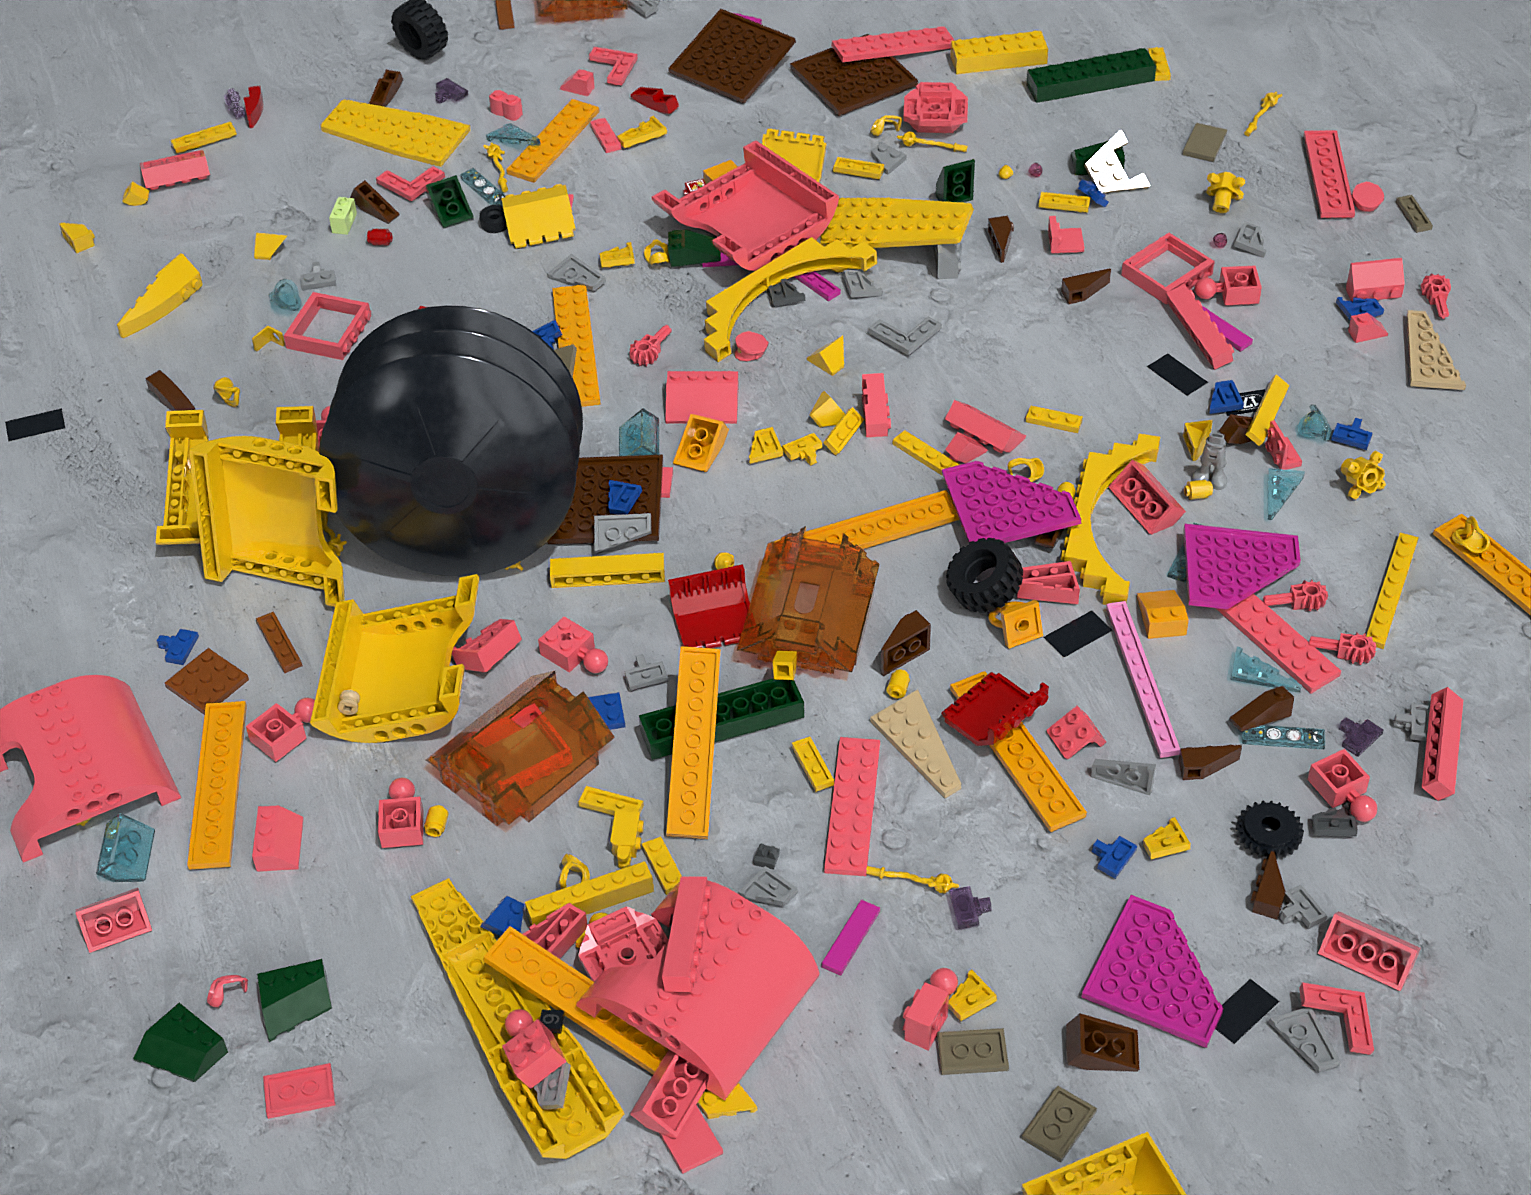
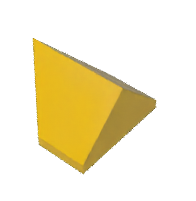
[254,233,287,260]
[807,335,844,376]
[809,391,845,428]
[1183,420,1213,461]

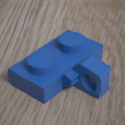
[1078,179,1109,207]
[532,320,562,350]
[1331,418,1373,450]
[157,629,199,665]
[1092,836,1138,879]

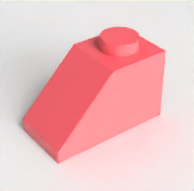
[560,69,595,96]
[1348,313,1388,343]
[945,432,988,463]

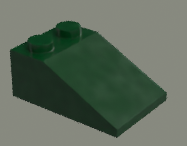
[936,159,975,203]
[426,175,474,229]
[668,229,721,267]

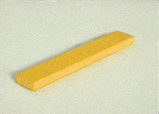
[1246,374,1290,446]

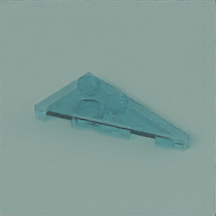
[486,123,541,146]
[1268,468,1305,520]
[1231,647,1302,693]

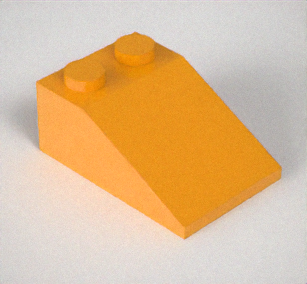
[673,414,729,472]
[1136,590,1189,639]

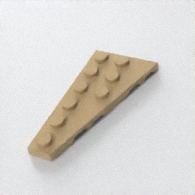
[1407,310,1466,390]
[870,690,961,799]

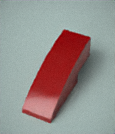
[243,85,264,128]
[630,87,679,114]

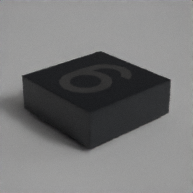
[540,1009,565,1034]

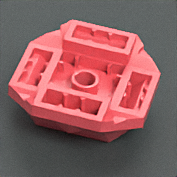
[904,82,968,133]
[578,906,669,982]

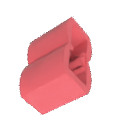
[489,90,523,121]

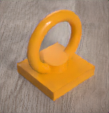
[988,600,1043,648]

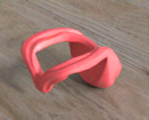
[207,975,248,1007]

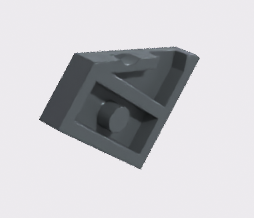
[768,278,806,307]
[1312,802,1358,836]

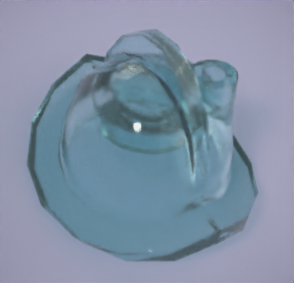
[269,278,302,311]
[1298,404,1331,441]

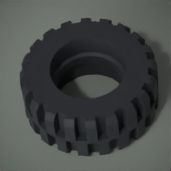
[391,0,448,60]
[946,538,1023,613]

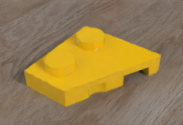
[599,242,635,268]
[1143,817,1191,859]
[948,970,997,1021]
[697,1083,757,1119]

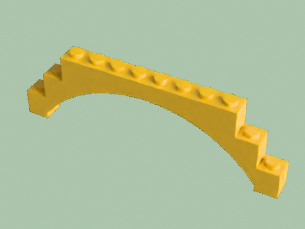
[704,237,877,362]
[1061,433,1160,605]

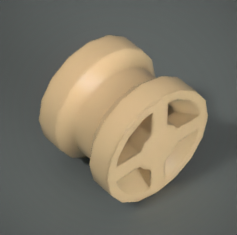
[338,690,360,715]

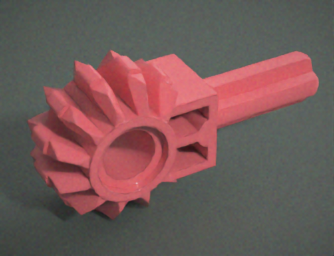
[1421,273,1451,319]
[629,325,672,366]
[1263,579,1328,611]
[1309,632,1376,665]

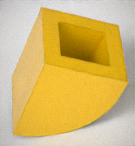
[122,181,149,206]
[773,651,797,680]

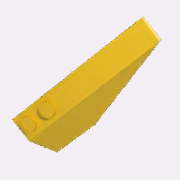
[117,253,203,338]

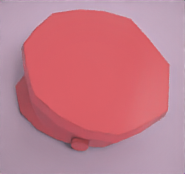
[1352,182,1384,212]
[735,331,769,361]

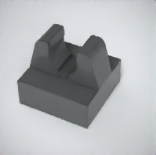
[754,843,780,870]

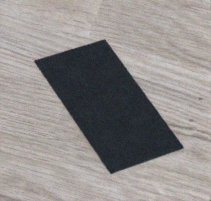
[1147,353,1208,396]
[5,408,65,441]
[1044,610,1113,657]
[1216,979,1280,1044]

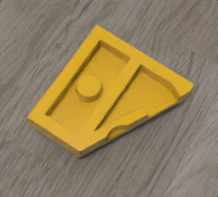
[749,427,783,464]

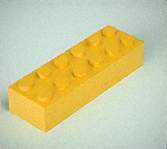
[950,31,1048,74]

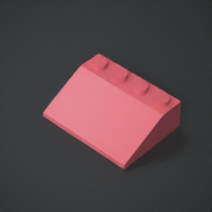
[140,150,210,190]
[666,371,739,424]

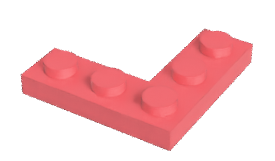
[589,47,638,86]
[376,166,445,201]
[1299,983,1374,1055]

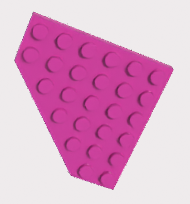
[942,461,1081,543]
[1183,524,1301,609]
[1081,895,1223,1048]

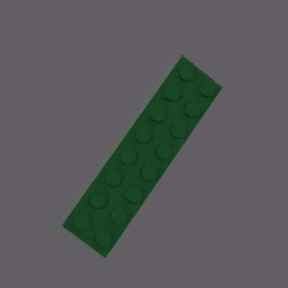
[1026,48,1156,103]
[639,678,805,760]

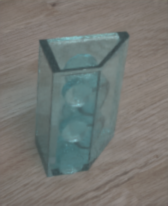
[619,408,660,456]
[96,813,155,882]

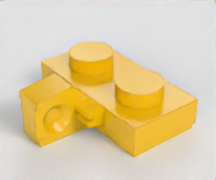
[782,433,822,466]

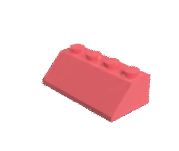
[945,400,1027,453]
[1109,460,1186,535]
[1318,911,1421,991]
[630,1049,709,1139]

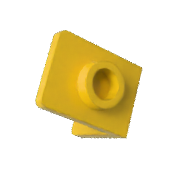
[252,325,285,351]

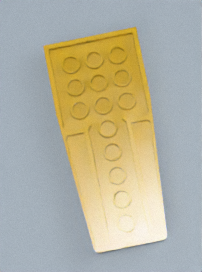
[321,100,471,167]
[820,197,974,248]

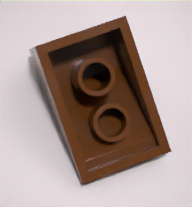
[881,610,931,677]
[1066,1013,1140,1072]

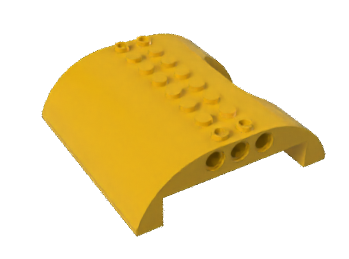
[156,406,319,545]
[189,436,345,607]
[310,574,479,743]

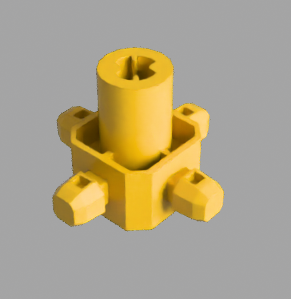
[1206,172,1245,213]
[1341,451,1386,500]

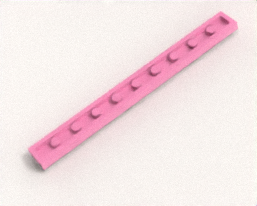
[1106,601,1180,758]

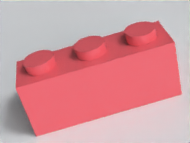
[1346,258,1405,301]
[252,805,304,872]
[75,888,152,953]

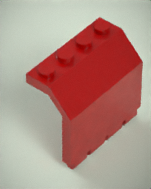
[668,564,759,649]
[941,672,1049,746]

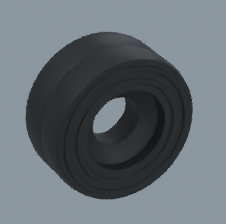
[479,205,507,233]

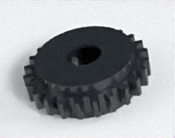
[1235,800,1304,860]

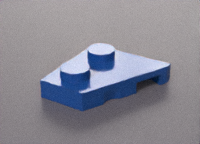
[608,480,642,515]
[481,896,525,936]

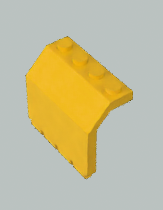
[762,128,827,183]
[501,184,576,249]

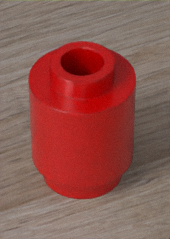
[367,229,393,245]

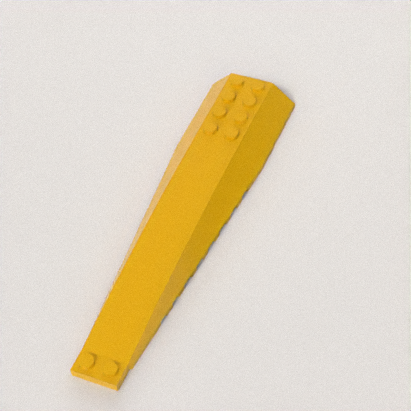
[411,878,624,1159]

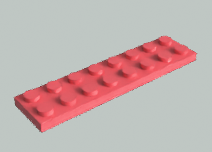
[831,26,955,62]
[1304,130,1355,218]
[1216,594,1341,694]
[824,737,880,876]

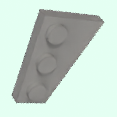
[547,254,606,291]
[594,513,651,554]
[1091,759,1156,796]
[1269,1007,1340,1072]

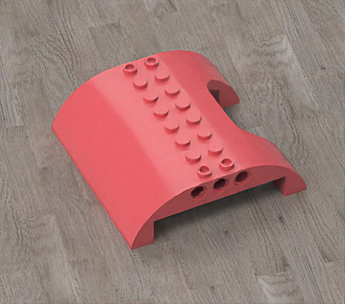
[652,140,839,271]
[0,675,181,863]
[576,880,820,1100]

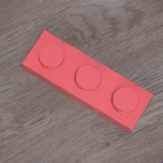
[590,118,621,153]

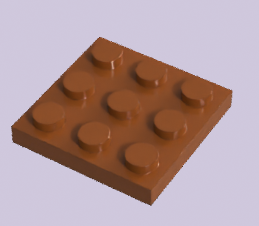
[165,648,249,715]

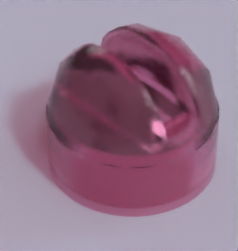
[1028,162,1043,177]
[1213,233,1227,248]

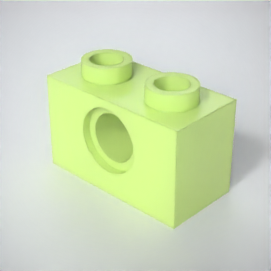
[329,197,357,235]

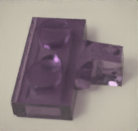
[435,78,468,103]
[224,88,245,119]
[1339,717,1384,757]
[949,886,992,930]

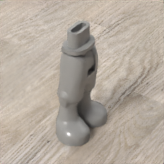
[1192,432,1227,490]

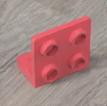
[1048,216,1085,253]
[1265,420,1302,471]
[1047,706,1107,759]

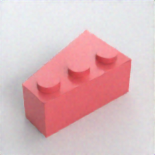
[862,373,891,437]
[1016,561,1080,604]
[452,619,522,672]
[523,903,587,959]

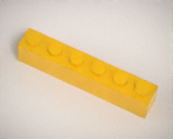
[550,553,665,588]
[525,861,654,926]

